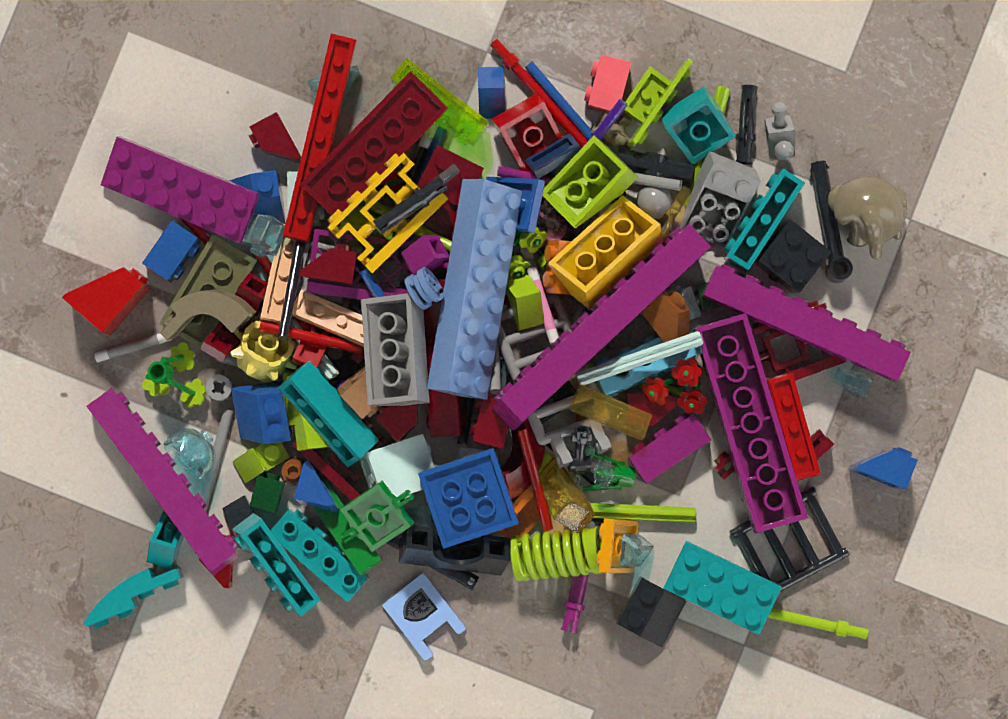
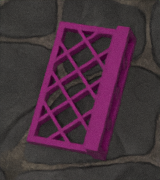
[306,229,413,300]

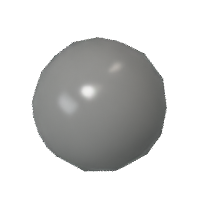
[636,186,672,220]

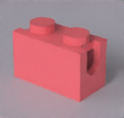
[584,55,631,113]

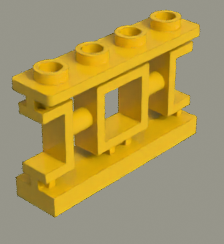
[327,153,448,273]

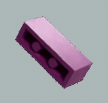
[628,413,712,484]

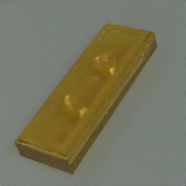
[570,384,652,440]

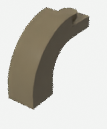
[160,290,256,340]

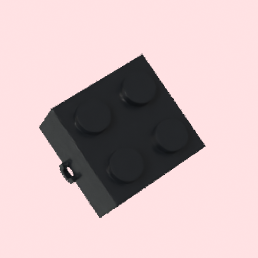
[754,219,831,294]

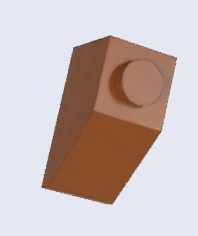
[641,289,690,343]

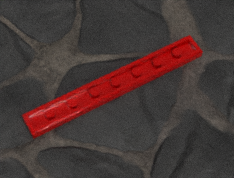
[282,33,357,243]

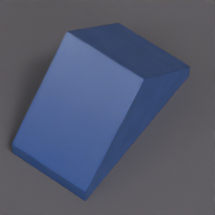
[478,67,505,119]
[294,460,339,512]

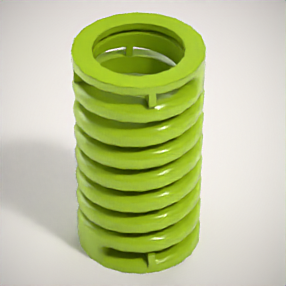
[511,527,603,582]

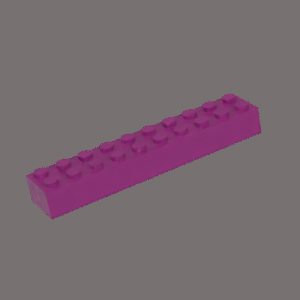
[492,224,711,431]

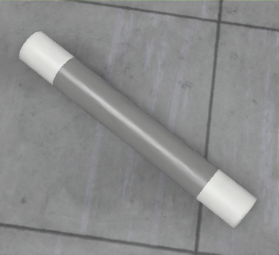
[94,333,172,363]

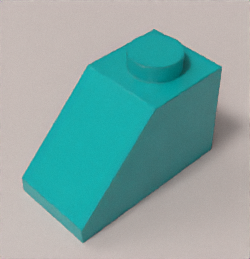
[146,510,184,569]

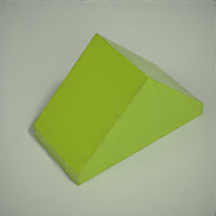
[506,275,544,331]

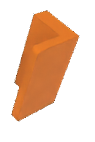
[499,487,550,542]

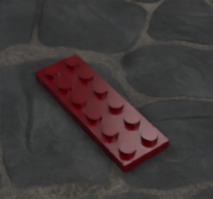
[300,71,448,216]

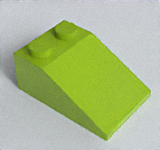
[542,136,638,228]

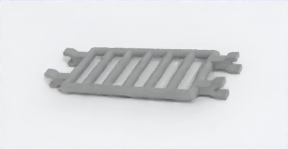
[497,247,612,469]

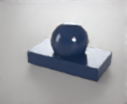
[525,134,581,179]

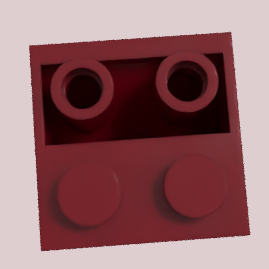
[469,390,509,449]
[375,404,418,442]

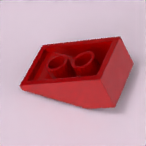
[492,94,563,177]

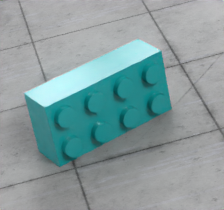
[663,540,782,635]

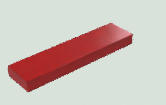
[767,373,821,481]

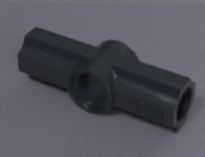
[617,147,695,188]

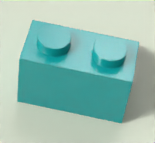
[661,85,736,165]

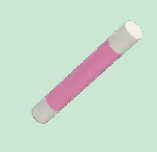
[527,267,559,344]

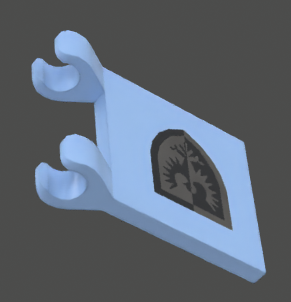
[382,573,466,660]

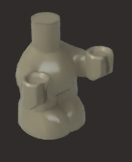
[591,111,632,149]

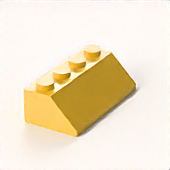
[548,196,663,309]

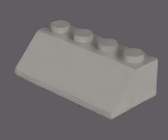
[361,293,430,406]

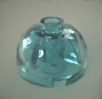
[163,428,216,480]

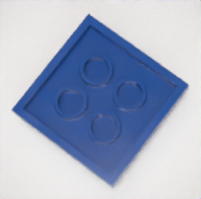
[418,448,519,549]

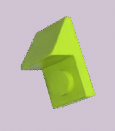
[233,442,291,484]

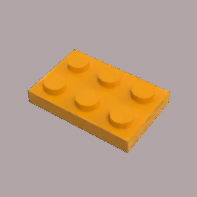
[596,518,639,573]

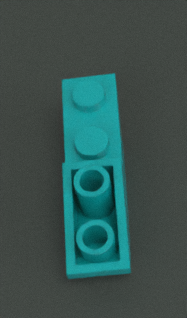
[84,567,184,629]

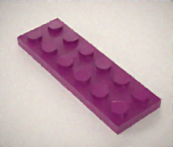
[100,136,260,243]

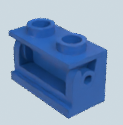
[142,220,201,283]

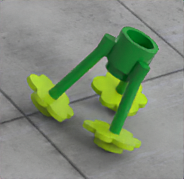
[142,342,206,408]

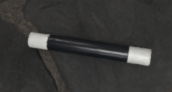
[394,134,432,206]

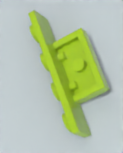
[623,58,693,148]

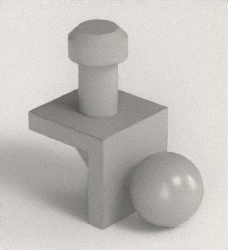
[764,102,795,160]

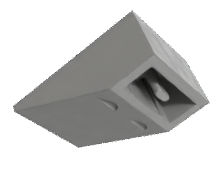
[680,151,761,247]

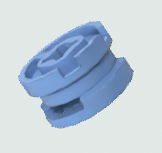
[405,267,444,310]

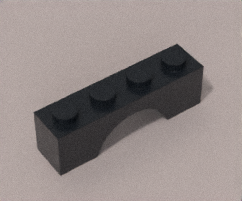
[399,525,510,576]

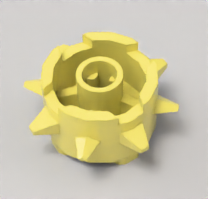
[230,319,298,383]

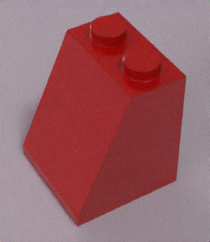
[62,267,151,336]

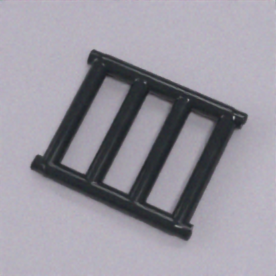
[729,487,850,592]

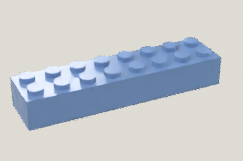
[427,179,522,400]

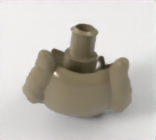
[828,176,907,260]

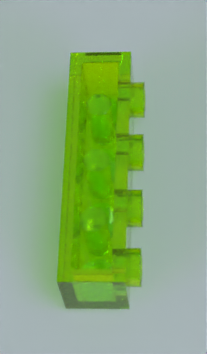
[391,57,489,146]

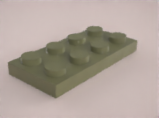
[159,234,258,348]

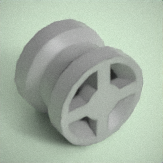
[206,374,234,401]

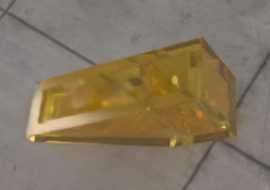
[539,457,595,534]

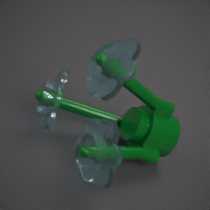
[569,439,635,503]

